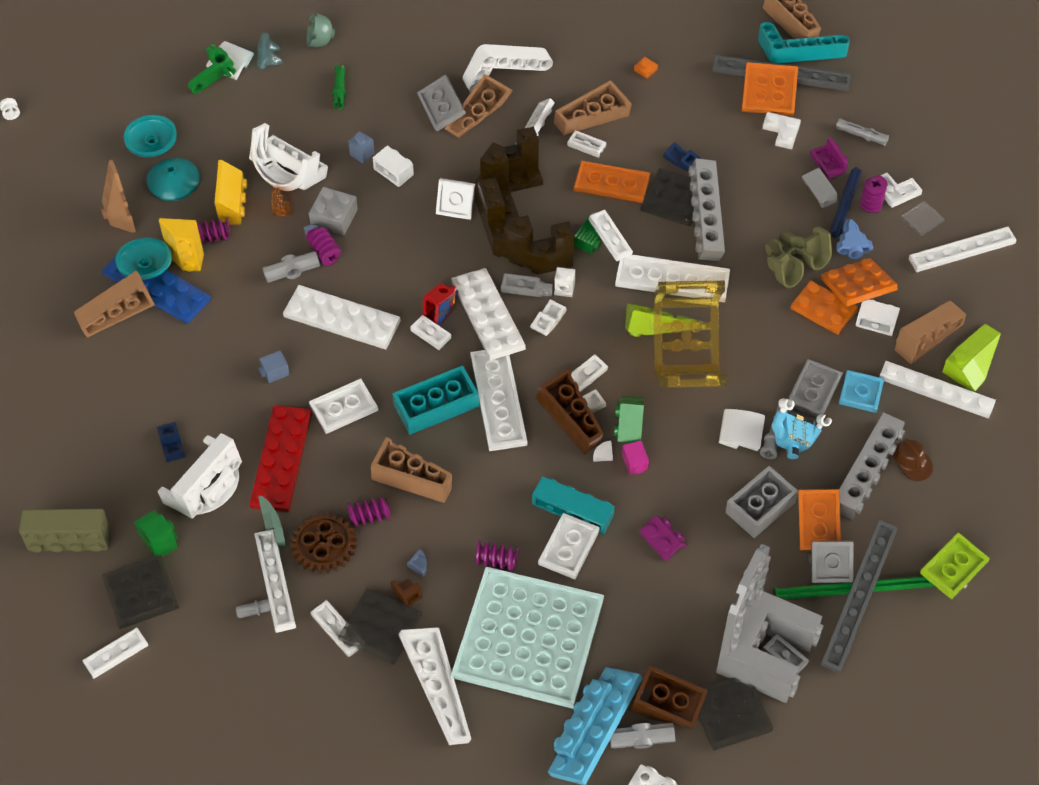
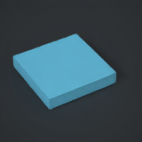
[839,370,884,413]

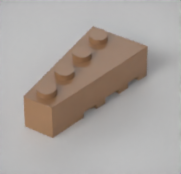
[74,270,155,338]

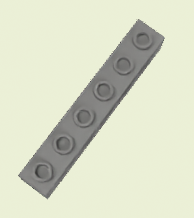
[688,159,725,261]
[839,412,905,520]

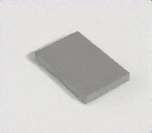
[417,74,466,131]
[788,359,843,417]

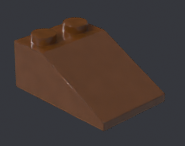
[630,665,708,729]

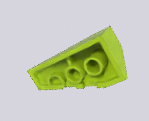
[625,303,706,337]
[942,324,1001,392]

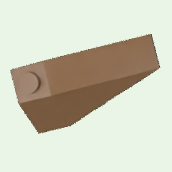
[445,74,512,138]
[101,160,136,233]

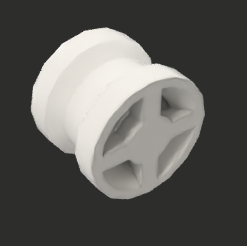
[0,98,20,120]

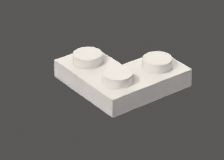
[762,112,801,150]
[880,173,922,208]

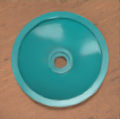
[124,115,177,157]
[146,158,200,201]
[115,237,172,280]

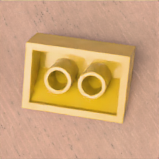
[215,160,247,225]
[159,218,204,272]

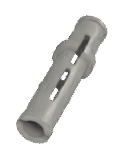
[836,118,889,146]

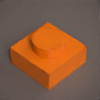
[634,57,658,79]

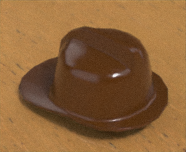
[893,438,933,481]

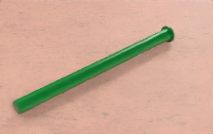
[773,576,935,600]

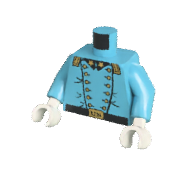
[772,398,832,459]

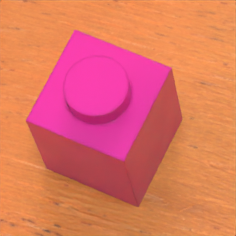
[622,441,649,475]

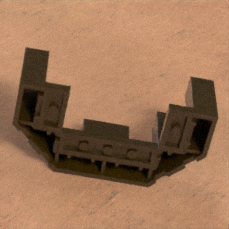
[474,126,574,275]

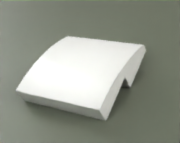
[206,41,254,80]
[718,409,765,451]

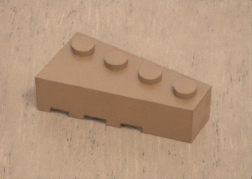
[763,0,821,39]
[554,80,632,135]
[895,301,967,364]
[371,437,452,503]

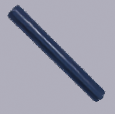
[830,167,862,238]

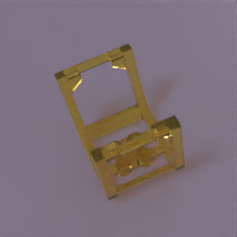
[653,280,727,388]

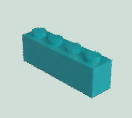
[532,476,615,535]

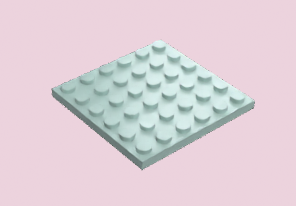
[451,567,604,709]

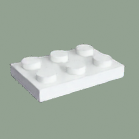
[309,379,378,434]
[538,513,600,580]

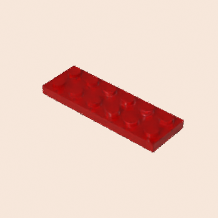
[249,405,312,513]

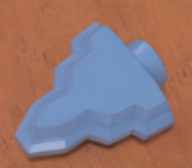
[836,219,873,259]

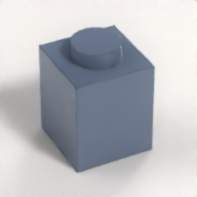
[348,131,375,163]
[258,350,290,383]

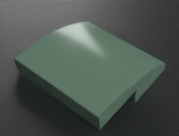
[258,496,286,548]

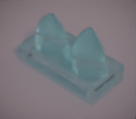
[258,33,283,70]

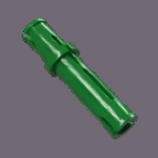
[332,65,346,109]

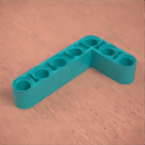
[758,22,850,64]

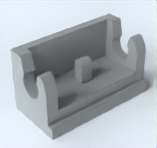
[802,168,838,208]

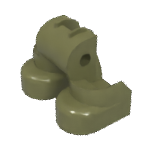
[765,226,832,288]

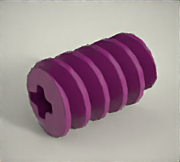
[860,176,888,213]
[197,217,231,244]
[306,227,341,267]
[347,496,390,527]
[475,540,519,572]

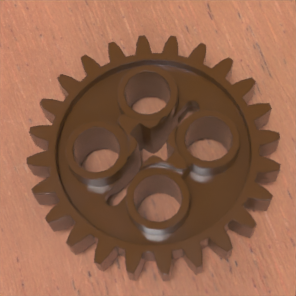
[291,512,357,574]

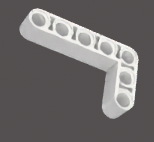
[462,44,553,93]

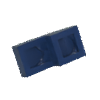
[662,142,701,171]
[157,422,185,463]

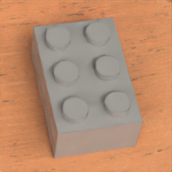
[726,466,798,538]

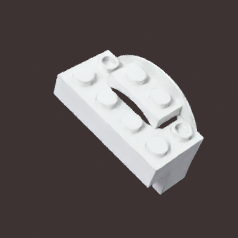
[249,123,328,191]
[158,433,242,519]

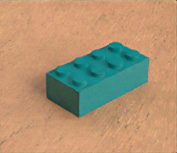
[392,365,479,435]

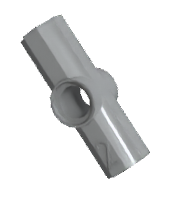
[262,251,320,283]
[610,723,676,749]

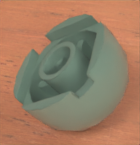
[306,13,335,48]

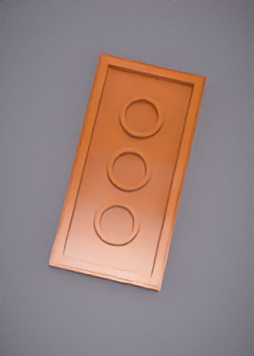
[574,161,650,203]

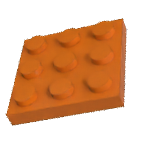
[742,62,798,116]
[821,258,898,306]

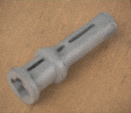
[760,405,781,460]

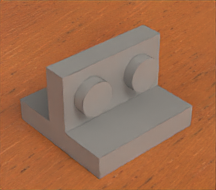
[808,540,853,583]

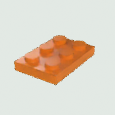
[790,280,859,335]
[798,489,841,551]

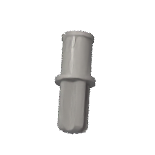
[236,599,271,618]

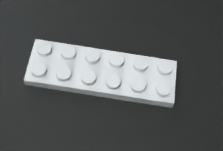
[615,255,730,302]
[451,268,526,360]
[283,285,401,350]
[470,350,527,451]

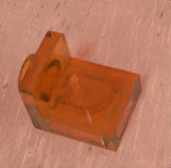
[272,188,291,216]

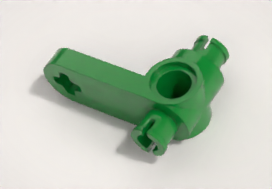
[188,44,236,94]

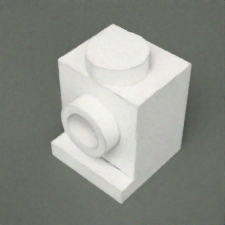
[554,267,575,297]

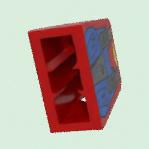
[422,283,458,326]

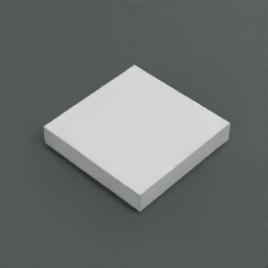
[436,178,475,220]

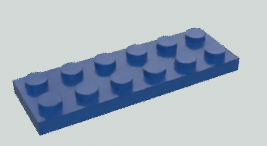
[102,256,211,325]

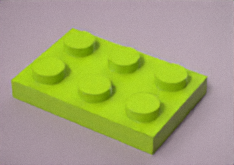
[920,533,990,600]

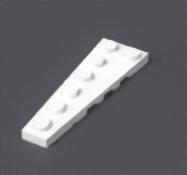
[399,628,471,745]

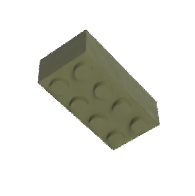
[19,509,111,552]

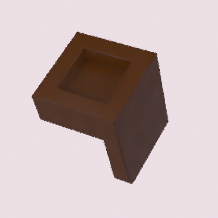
[391,579,422,608]

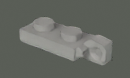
[501,273,553,297]

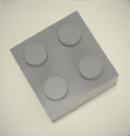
[309,187,358,236]

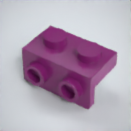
[810,137,848,179]
[639,515,688,561]

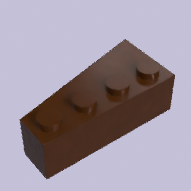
[536,368,604,454]

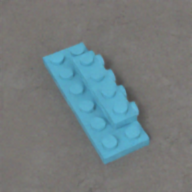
[548,667,643,785]

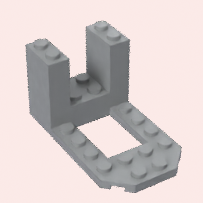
[716,544,824,703]

